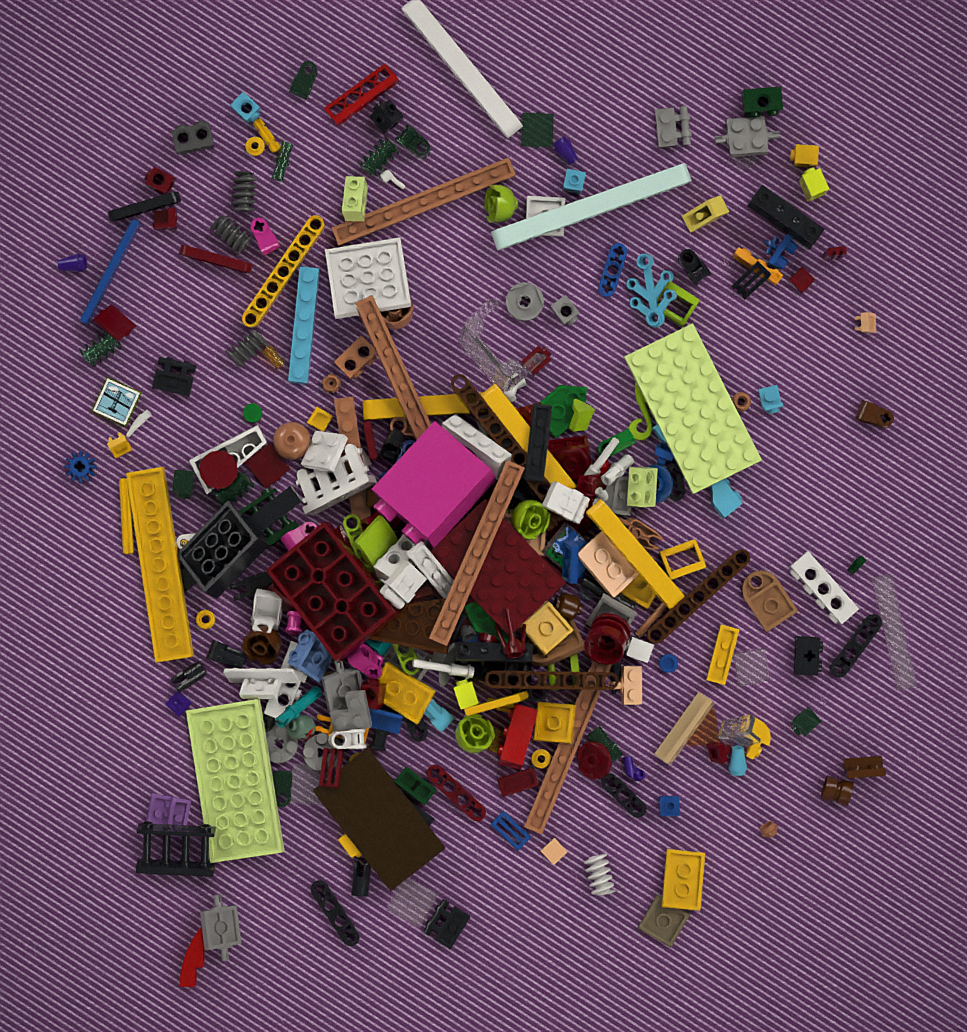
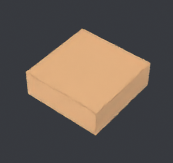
[541,838,568,865]

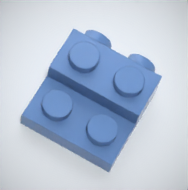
[287,630,333,683]

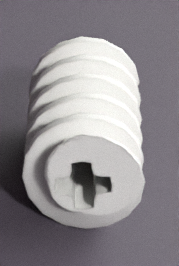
[584,853,616,896]

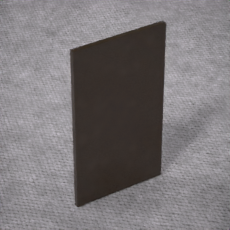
[313,748,446,891]

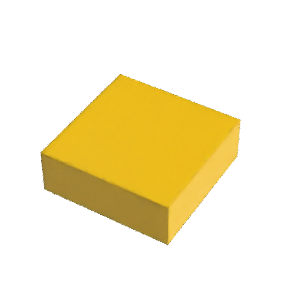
[307,407,333,432]

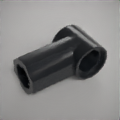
[206,640,247,669]

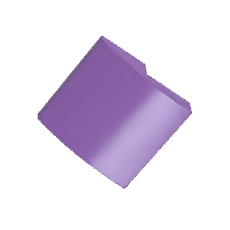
[146,793,191,838]

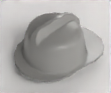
[431,642,455,686]

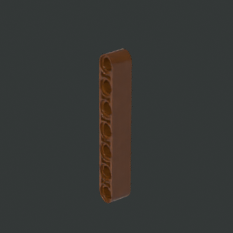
[646,549,750,644]
[485,671,619,690]

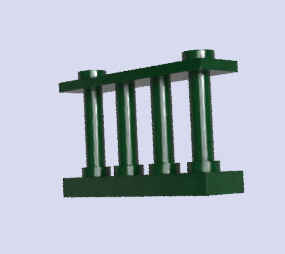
[239,487,300,551]

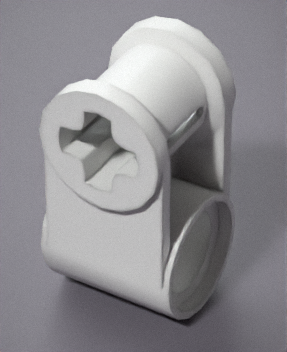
[328,729,367,749]

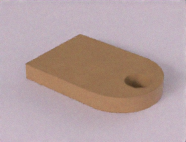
[742,570,798,632]
[526,619,585,667]

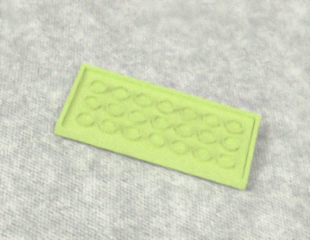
[624,323,762,494]
[186,699,285,863]

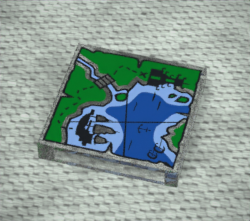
[541,522,589,569]

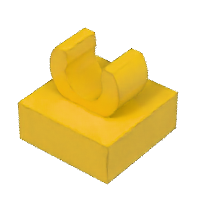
[107,432,133,458]

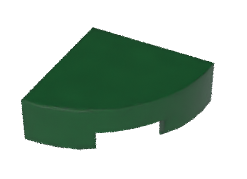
[847,556,867,575]

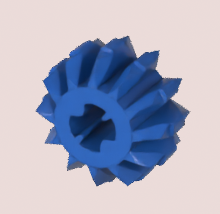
[64,451,97,483]

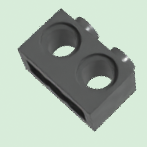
[171,121,215,155]

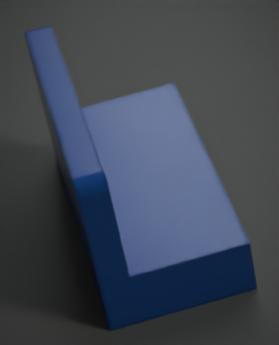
[562,540,586,584]
[369,708,403,734]

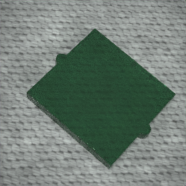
[521,111,554,149]

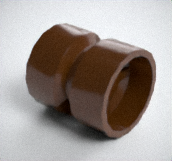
[821,775,854,806]

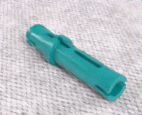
[275,686,322,728]

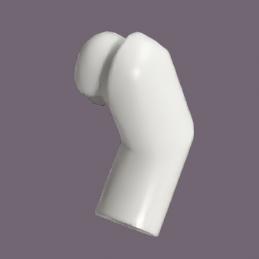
[504,376,527,402]

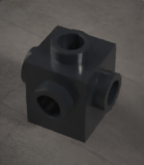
[369,100,404,134]

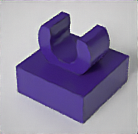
[165,692,192,717]

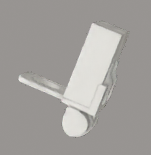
[542,482,590,524]
[380,559,427,609]
[251,589,283,633]

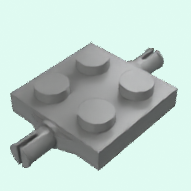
[715,116,780,157]
[321,660,362,713]
[200,894,242,961]

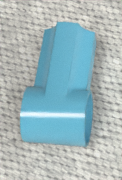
[424,699,455,732]

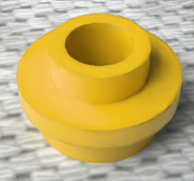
[246,137,265,156]
[196,610,215,629]
[532,749,551,768]

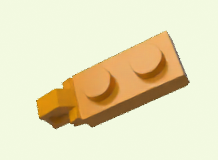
[733,247,783,286]

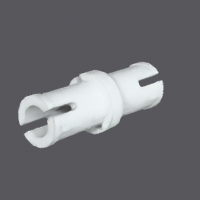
[601,454,634,486]

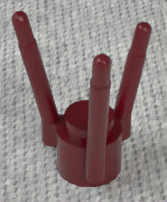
[494,608,526,658]

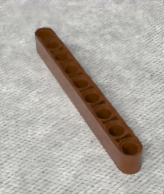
[451,374,556,514]

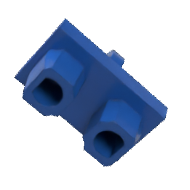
[764,234,798,270]

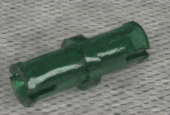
[271,141,293,182]

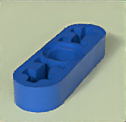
[598,243,627,297]

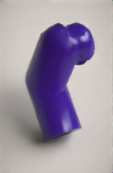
[623,756,645,781]

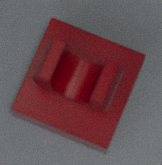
[707,741,732,764]

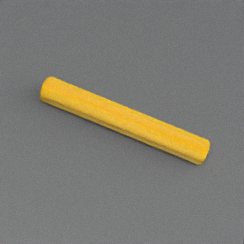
[119,478,134,554]

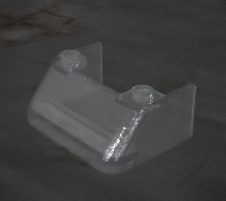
[458,299,546,392]

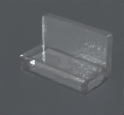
[718,715,761,748]

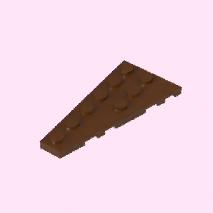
[369,598,450,654]

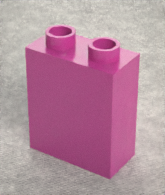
[372,421,497,548]

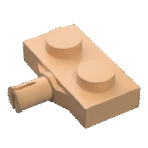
[608,666,642,705]

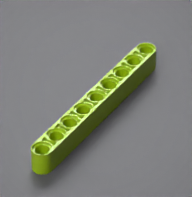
[343,514,420,675]

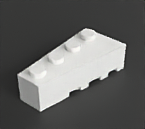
[189,425,267,494]

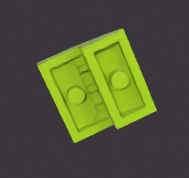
[354,515,398,570]

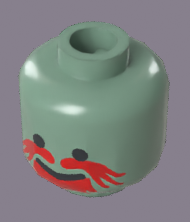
[286,714,315,740]

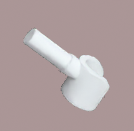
[380,170,405,189]
[593,487,608,505]

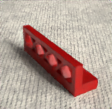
[324,63,399,127]

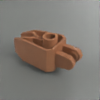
[618,517,663,550]

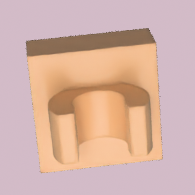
[855,312,876,333]

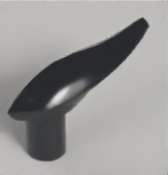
[610,661,621,694]

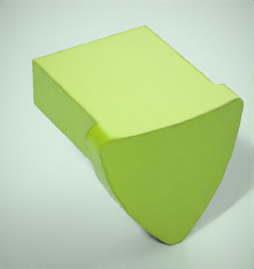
[569,399,595,432]

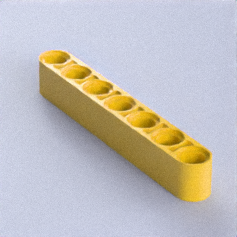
[242,215,325,329]
[480,383,577,490]
[362,392,488,420]
[586,499,685,610]

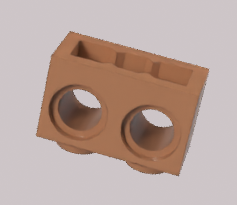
[334,335,377,380]

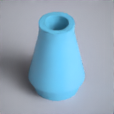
[728,746,747,776]

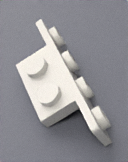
[223,668,299,699]

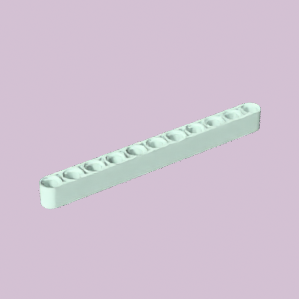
[491,163,692,250]

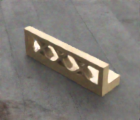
[654,692,715,766]

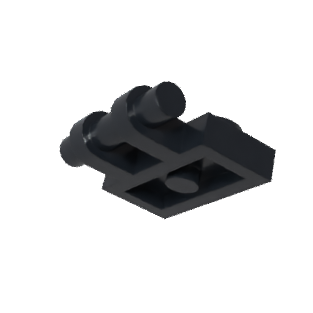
[152,357,197,397]
[423,899,471,949]

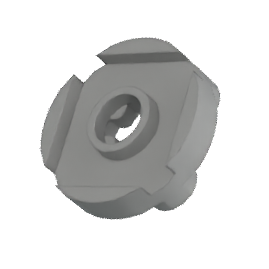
[506,282,544,321]
[266,725,298,763]
[303,733,340,773]

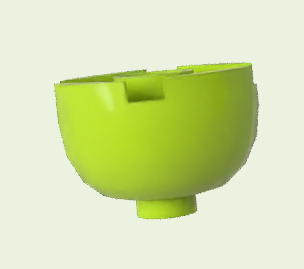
[484,185,518,223]
[511,500,550,539]
[455,714,495,754]

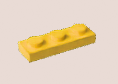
[706,624,740,685]

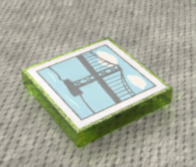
[91,377,142,428]

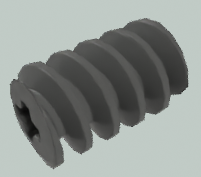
[231,171,258,212]
[210,215,252,256]
[225,329,269,368]

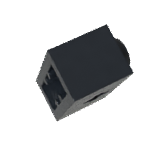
[793,636,823,676]

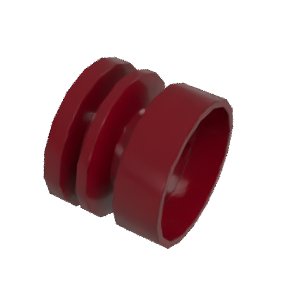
[584,613,631,665]

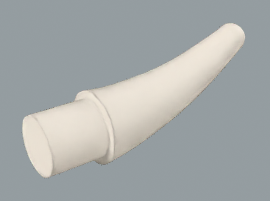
[126,410,152,438]

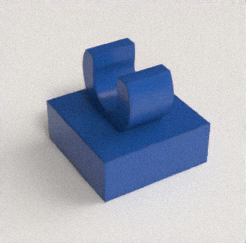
[654,443,673,467]

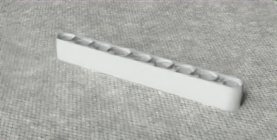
[401,0,523,138]

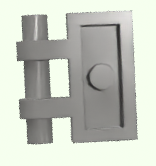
[655,106,692,148]

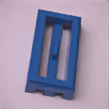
[490,810,531,851]

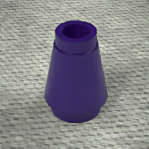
[552,136,578,165]
[58,253,87,272]

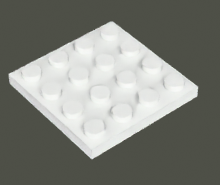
[325,237,411,319]

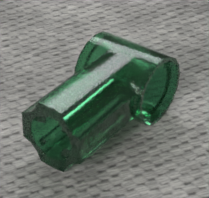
[587,726,624,763]

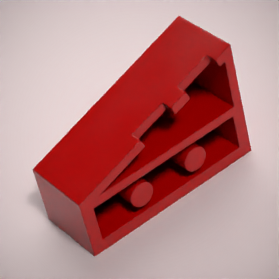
[497,704,538,770]

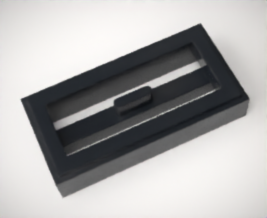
[731,261,771,300]

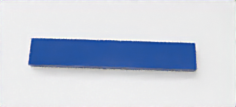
[80,219,141,326]

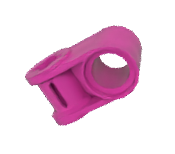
[251,218,280,256]
[280,522,317,551]
[285,611,312,636]
[347,644,384,679]

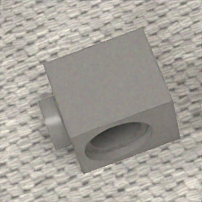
[550,295,580,326]

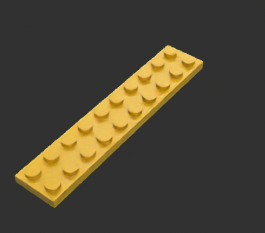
[126,467,194,663]

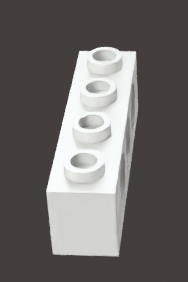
[374,534,433,581]
[789,551,859,624]
[264,641,307,718]

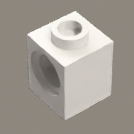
[625,637,654,663]

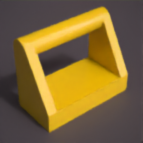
[659,539,706,580]

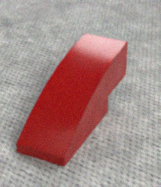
[179,927,205,987]

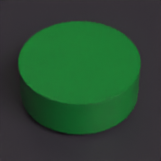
[243,403,263,423]

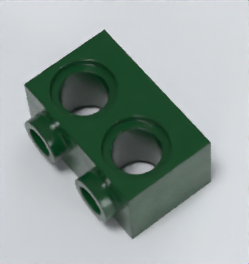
[394,766,437,805]

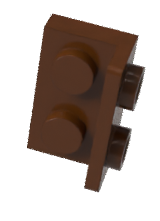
[844,756,886,779]

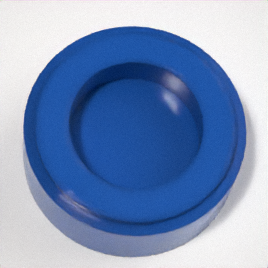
[659,654,678,673]

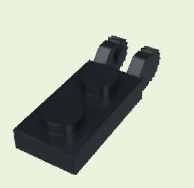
[229,571,273,601]

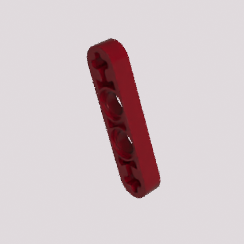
[179,245,253,274]
[426,764,486,822]

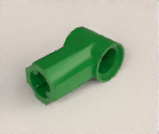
[597,429,636,458]

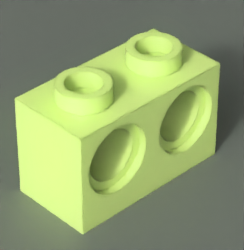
[342,176,368,222]
[627,467,658,507]

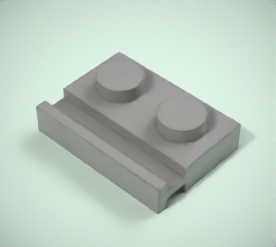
[605,476,632,516]

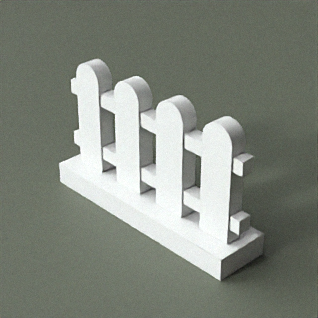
[295,444,377,516]

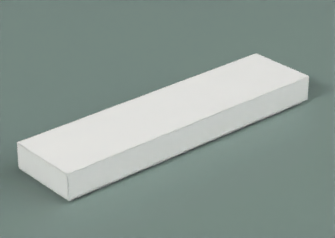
[406,541,454,599]

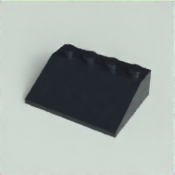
[177,500,270,599]

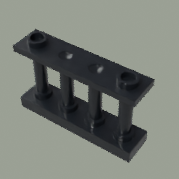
[747,185,825,250]
[454,642,533,682]
[136,821,216,877]

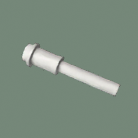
[584,438,619,475]
[412,659,474,680]

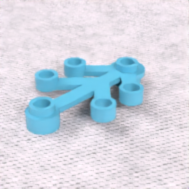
[626,254,677,328]

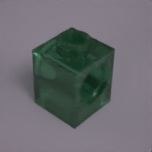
[790,707,822,737]

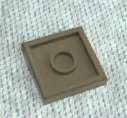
[637,895,690,948]

